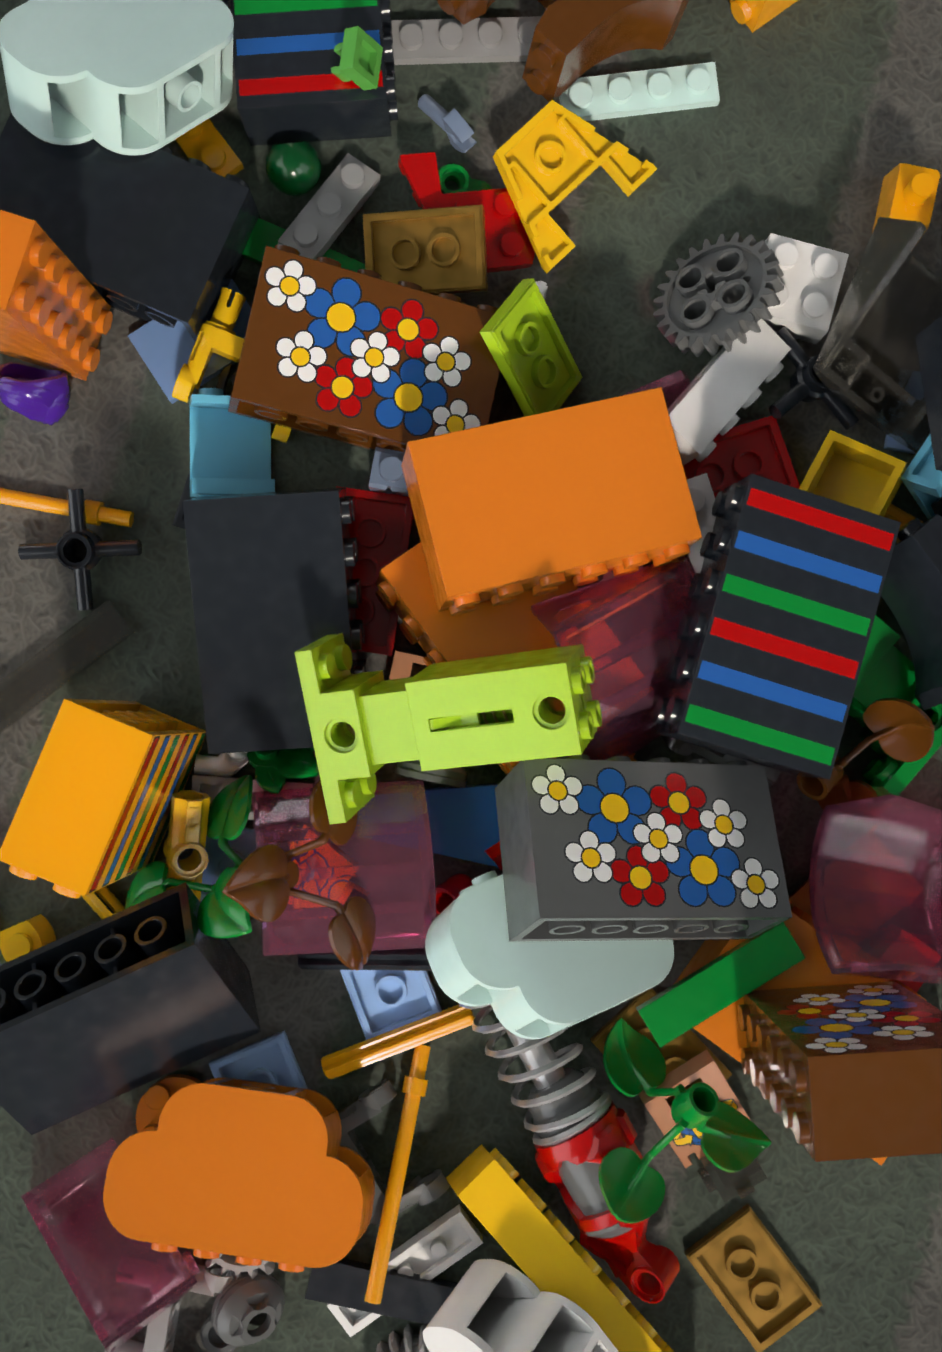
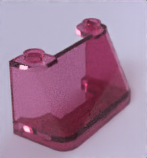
[21,1137,200,1352]

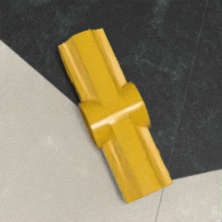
[163,790,210,901]

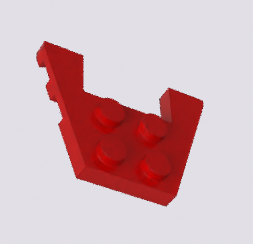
[398,152,535,273]

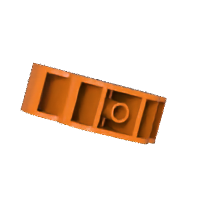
[103,1077,375,1272]

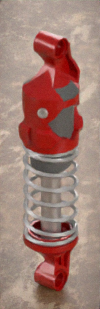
[425,874,680,1304]

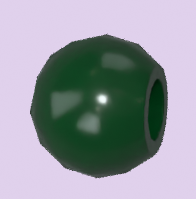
[266,141,321,196]

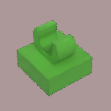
[331,26,383,91]

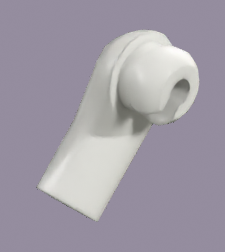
[194,752,249,777]

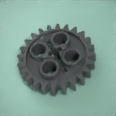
[653,232,784,357]

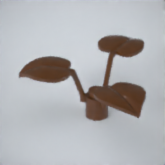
[796,698,935,842]
[222,780,376,970]

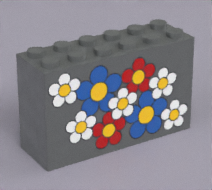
[495,754,792,942]

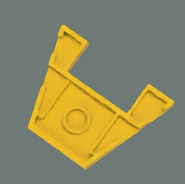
[493,100,657,274]

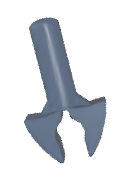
[418,94,477,153]

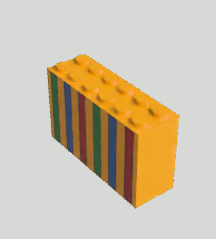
[0,699,206,898]

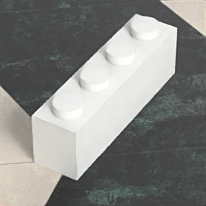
[668,319,791,466]

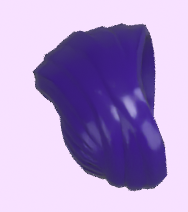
[0,362,70,425]

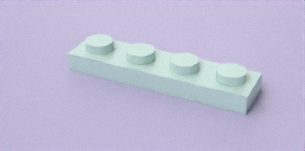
[559,62,720,121]

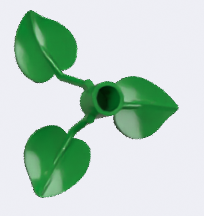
[125,775,253,939]
[598,1018,772,1224]

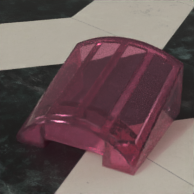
[531,555,696,760]
[251,778,436,956]
[809,795,942,984]

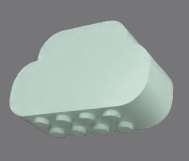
[0,0,234,156]
[425,870,674,1040]

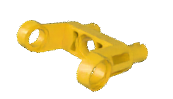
[172,287,291,444]

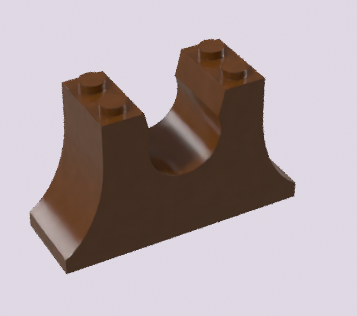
[436,0,689,102]

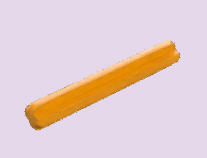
[321,1004,475,1079]

